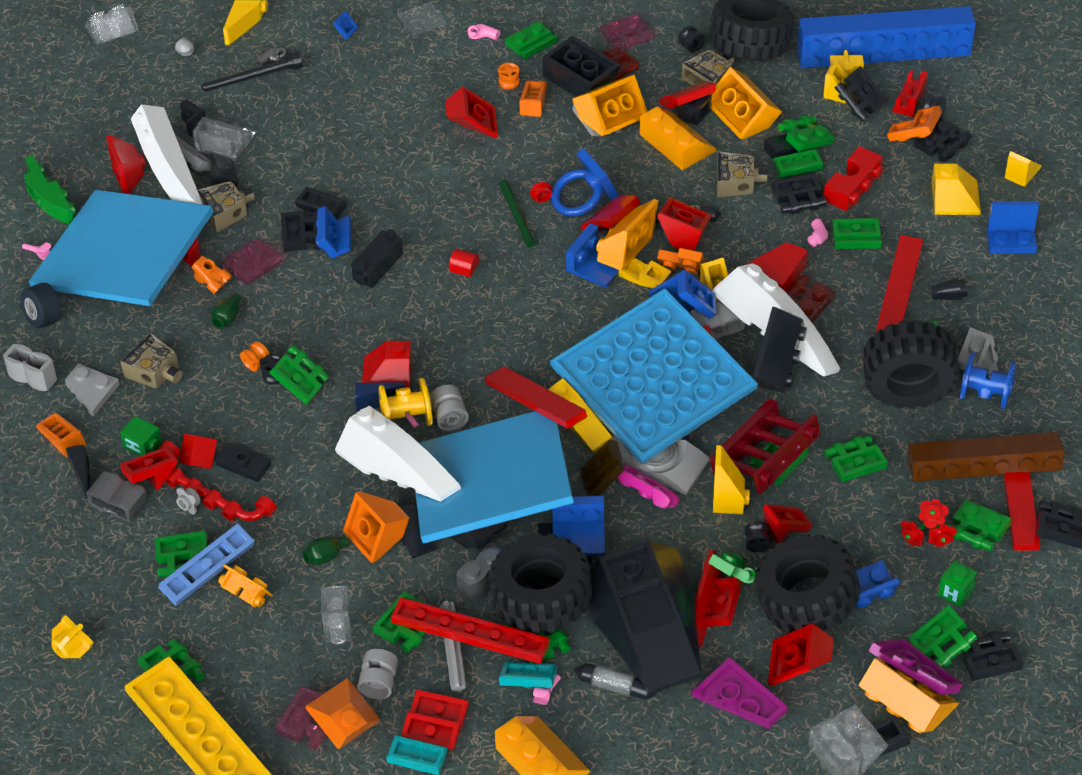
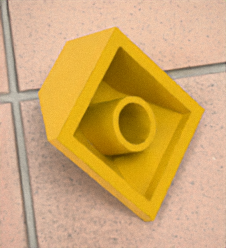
[931,163,981,215]

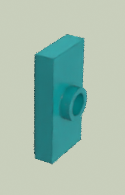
[499,662,557,688]
[386,735,448,775]

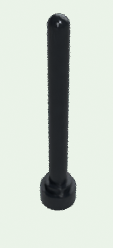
[201,51,303,92]

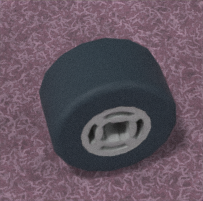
[20,283,62,328]

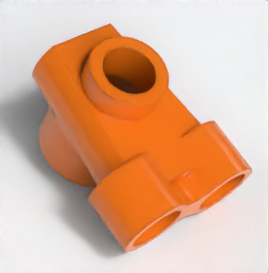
[191,256,232,294]

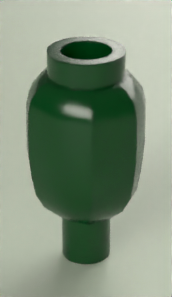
[211,293,241,329]
[302,536,349,566]

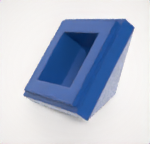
[333,11,358,40]

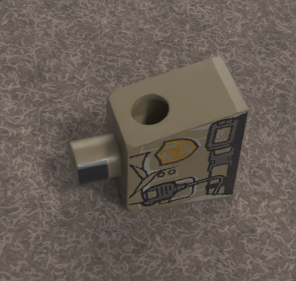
[682,50,734,86]
[717,151,767,197]
[197,181,255,232]
[120,333,182,388]

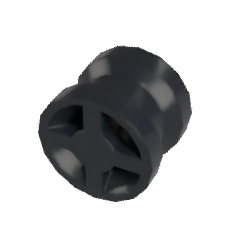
[678,26,705,53]
[924,95,947,120]
[260,354,282,384]
[745,521,771,552]

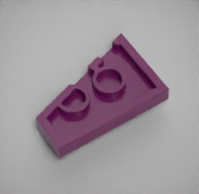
[869,639,963,695]
[691,657,788,729]

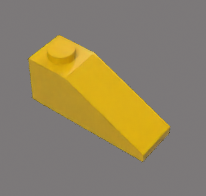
[223,0,268,45]
[548,378,612,453]
[713,445,750,514]

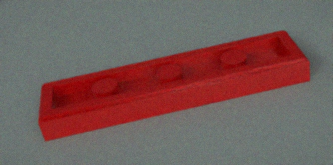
[1003,471,1040,550]

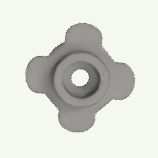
[176,487,200,514]

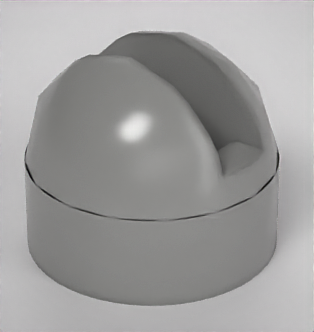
[175,37,194,56]

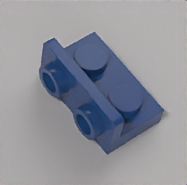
[855,560,900,609]

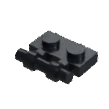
[834,66,887,122]
[914,118,972,162]
[771,173,827,215]
[281,211,321,252]
[1035,500,1082,549]
[962,631,1024,681]

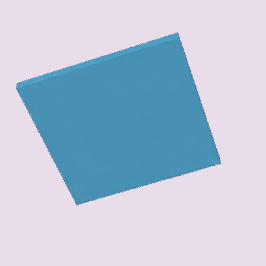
[29,190,214,306]
[550,288,758,465]
[415,411,574,543]

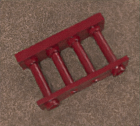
[709,398,821,494]

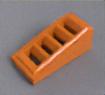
[519,81,547,117]
[36,412,86,457]

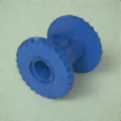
[960,352,1016,409]

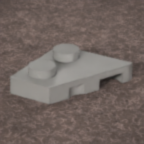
[958,327,998,374]
[65,364,120,416]

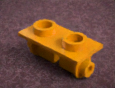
[218,564,273,607]

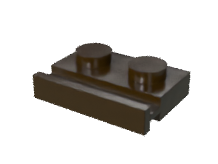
[580,439,625,496]

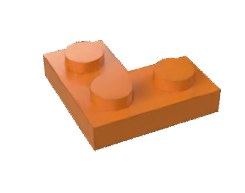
[887,105,942,142]
[657,248,706,275]

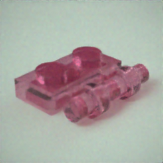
[600,13,654,51]
[222,239,283,285]
[275,686,327,750]

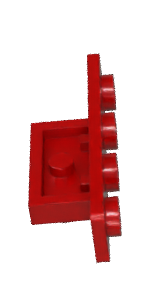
[695,550,742,647]

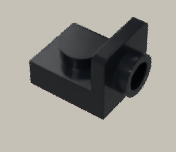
[678,94,712,126]
[180,99,207,137]

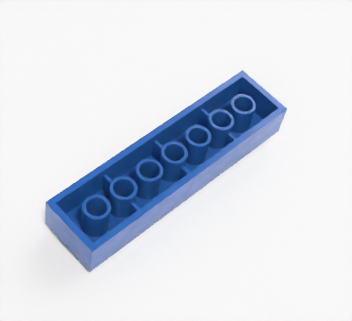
[797,6,976,68]

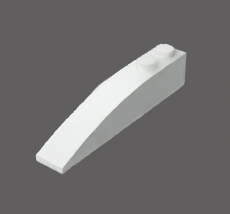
[131,104,203,205]
[713,263,840,377]
[335,406,461,502]

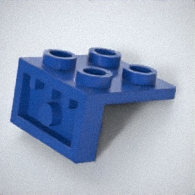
[986,201,1039,254]
[566,223,619,288]
[649,270,717,319]
[552,496,605,556]

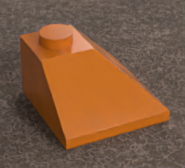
[343,491,409,563]
[305,678,381,750]

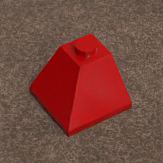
[445,86,498,138]
[106,135,146,194]
[658,197,712,251]
[362,341,412,388]
[768,623,834,686]

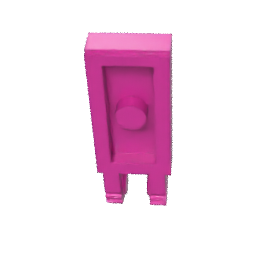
[617,465,680,509]

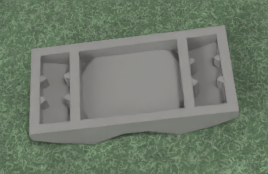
[611,434,710,495]

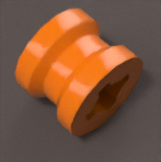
[498,63,520,90]
[240,341,270,372]

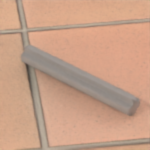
[440,601,467,693]

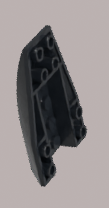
[588,541,701,694]

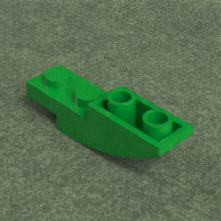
[23,155,76,225]

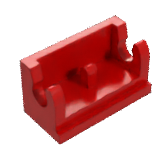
[892,70,928,117]

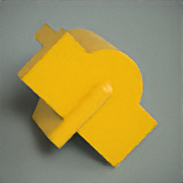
[830,50,864,75]
[51,615,94,658]

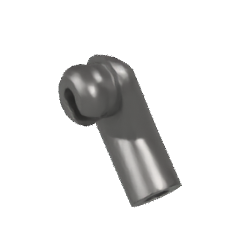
[255,47,287,67]

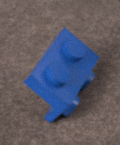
[316,206,351,259]

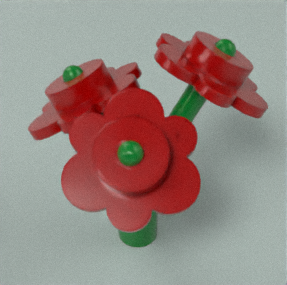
[901,499,957,547]

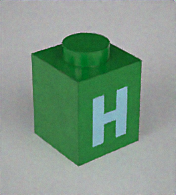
[120,416,162,456]
[938,560,977,608]

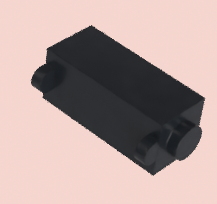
[351,229,403,288]

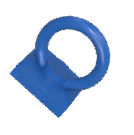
[551,148,619,217]

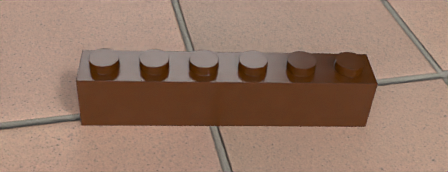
[907,432,1065,482]

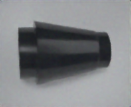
[931,277,967,300]

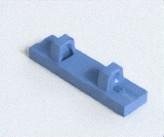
[158,523,255,606]

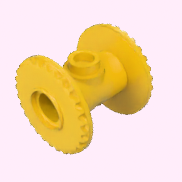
[378,378,432,426]

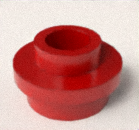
[530,182,552,203]

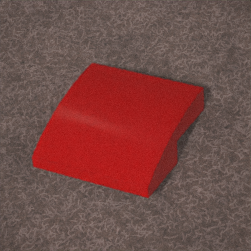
[659,82,716,109]
[580,195,640,232]
[401,690,469,751]

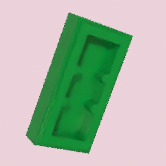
[773,149,824,178]

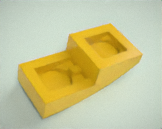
[617,258,672,288]

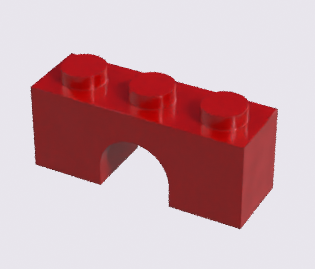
[824,146,884,211]

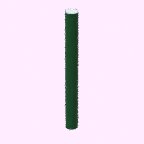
[499,180,535,248]

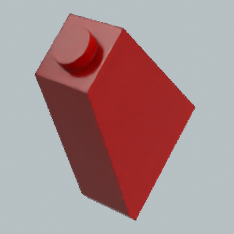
[745,242,808,293]

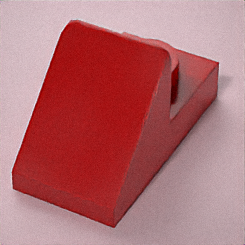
[120,447,177,490]
[763,504,813,544]

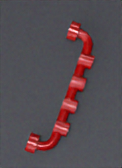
[159,441,277,522]

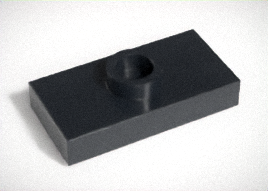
[295,187,346,219]
[215,443,271,482]

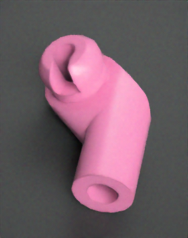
[468,24,500,40]
[807,219,828,247]

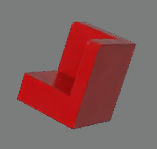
[179,434,217,469]

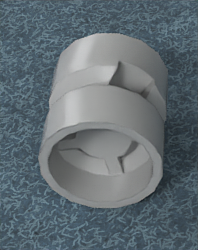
[430,384,469,431]
[357,649,398,700]

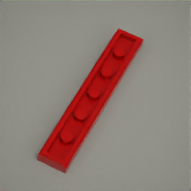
[876,235,923,332]
[484,366,588,429]
[391,597,550,664]

